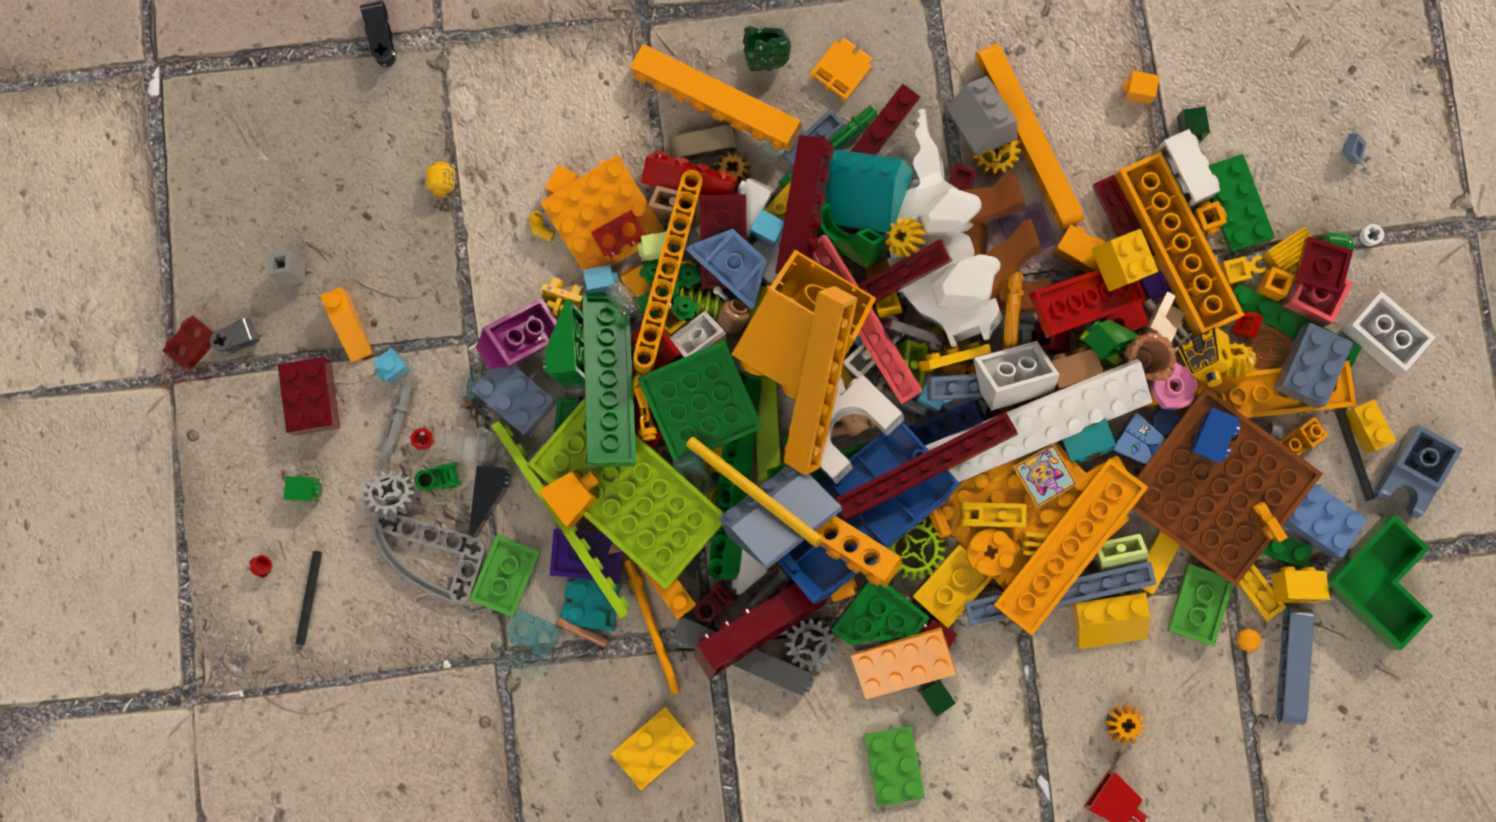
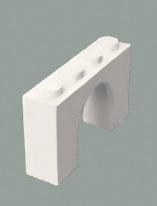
[820,375,904,484]

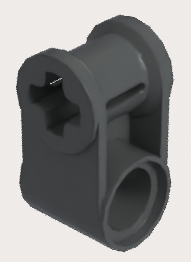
[210,318,260,355]

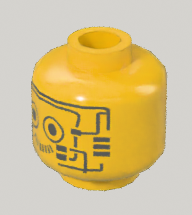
[425,162,456,197]

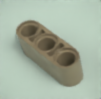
[669,125,737,161]

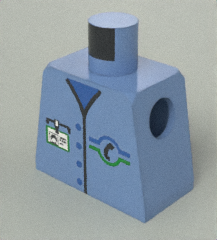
[1109,412,1164,466]

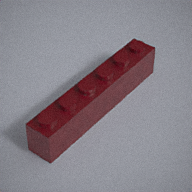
[775,135,834,274]

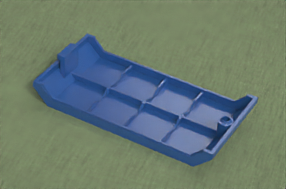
[777,422,960,604]

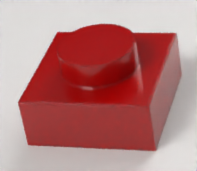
[1232,312,1263,338]

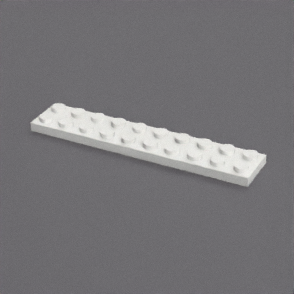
[921,359,1153,482]

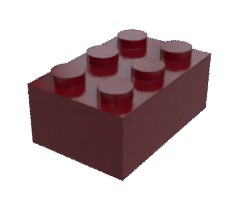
[278,357,340,436]

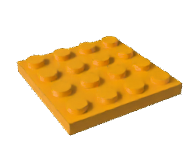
[540,154,665,273]

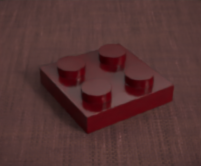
[1293,236,1353,296]

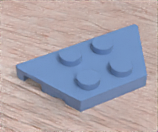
[685,229,767,310]

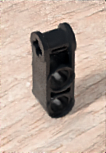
[360,0,396,68]

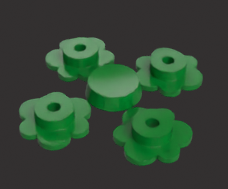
[637,259,701,321]

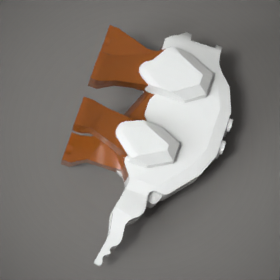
[887,109,1051,348]

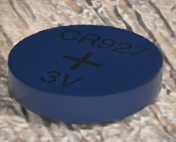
[1152,409,1180,435]

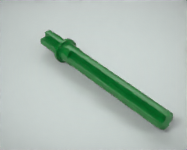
[778,105,878,189]

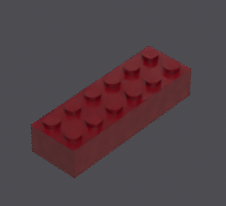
[694,583,833,679]

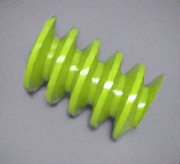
[676,285,724,323]

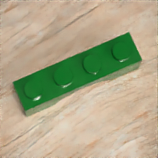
[817,202,887,268]

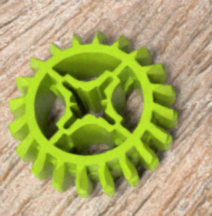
[888,519,946,580]

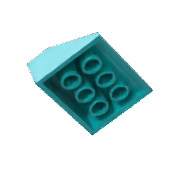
[825,149,914,234]

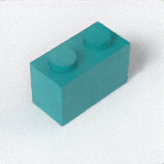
[1062,419,1116,463]

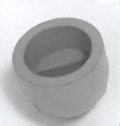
[1266,421,1285,440]

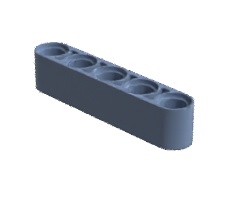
[1276,606,1314,725]

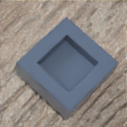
[1343,133,1367,164]

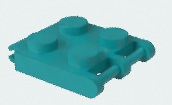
[561,578,622,631]

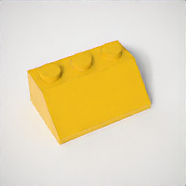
[1070,592,1150,649]

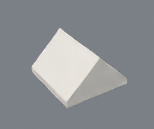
[670,311,727,358]

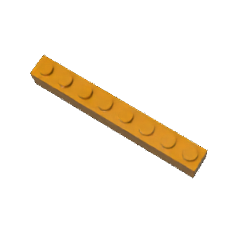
[630,44,802,152]
[784,286,858,475]

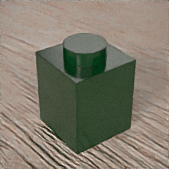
[1177,106,1210,143]
[918,679,956,717]

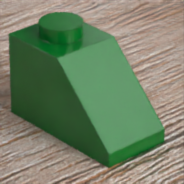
[1084,320,1137,360]

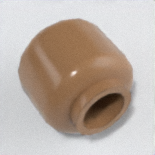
[716,299,750,334]

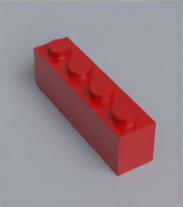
[641,151,738,195]

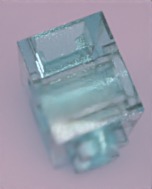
[505,609,563,657]

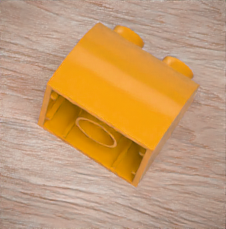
[731,250,876,399]

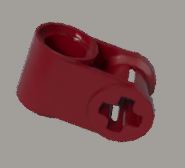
[695,580,739,622]

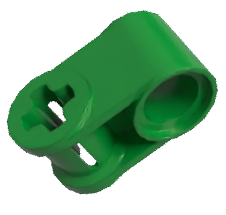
[414,462,462,492]

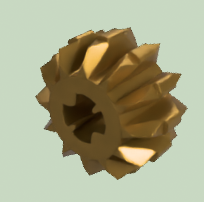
[714,150,751,189]

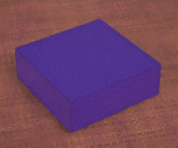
[1139,271,1171,300]

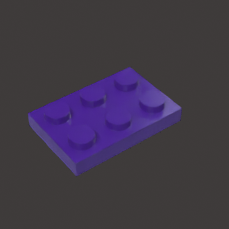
[550,529,623,581]

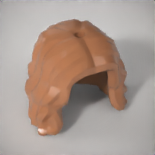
[1124,332,1176,381]

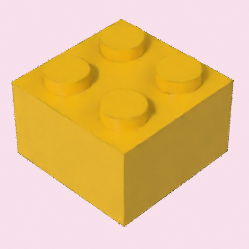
[1091,229,1158,291]

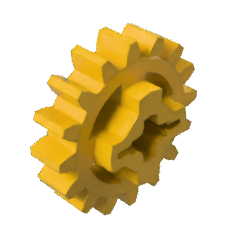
[970,140,1021,176]

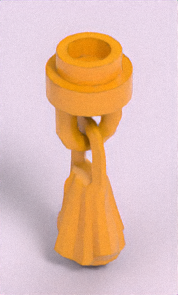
[633,384,658,441]

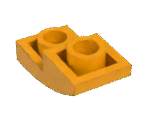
[1278,417,1329,455]

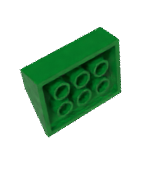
[543,300,585,390]

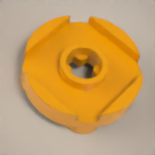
[966,529,1015,576]

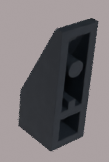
[468,465,511,537]

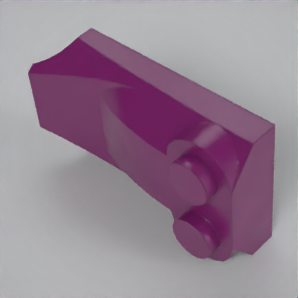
[476,297,557,369]

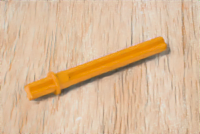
[1003,269,1024,350]

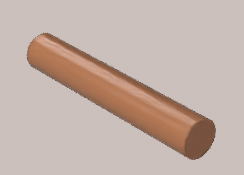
[555,617,609,648]

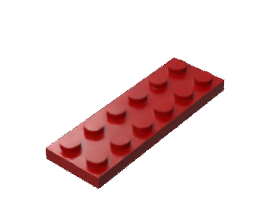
[1029,269,1147,338]

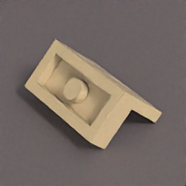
[1144,292,1185,342]

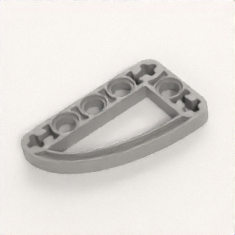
[374,514,487,604]

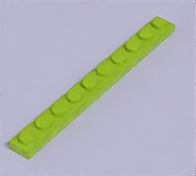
[491,421,631,621]

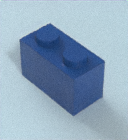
[1189,408,1240,463]

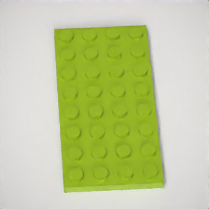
[528,398,725,590]

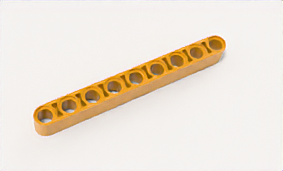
[975,43,1084,230]
[633,170,702,373]

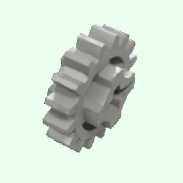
[363,470,416,519]
[785,619,836,671]

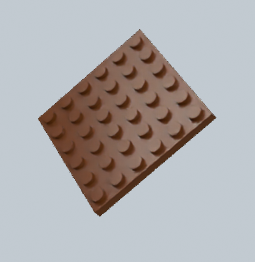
[1131,388,1323,587]

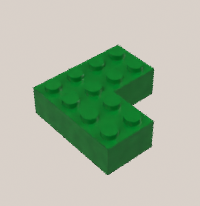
[1327,515,1433,650]

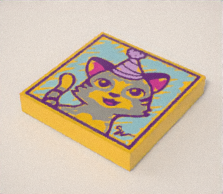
[1012,444,1078,508]

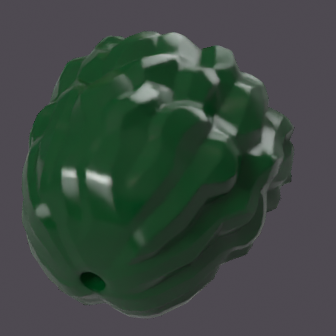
[743,26,791,71]

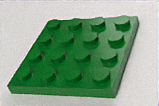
[637,340,763,465]

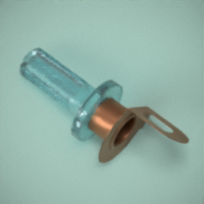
[461,378,480,420]

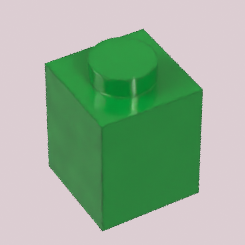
[284,476,323,502]

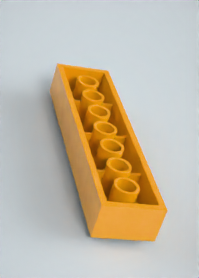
[1115,151,1244,338]

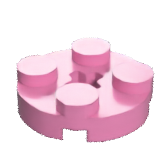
[1149,363,1198,410]

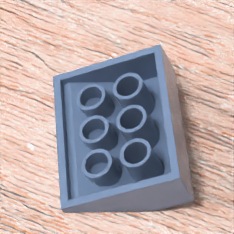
[719,465,842,569]

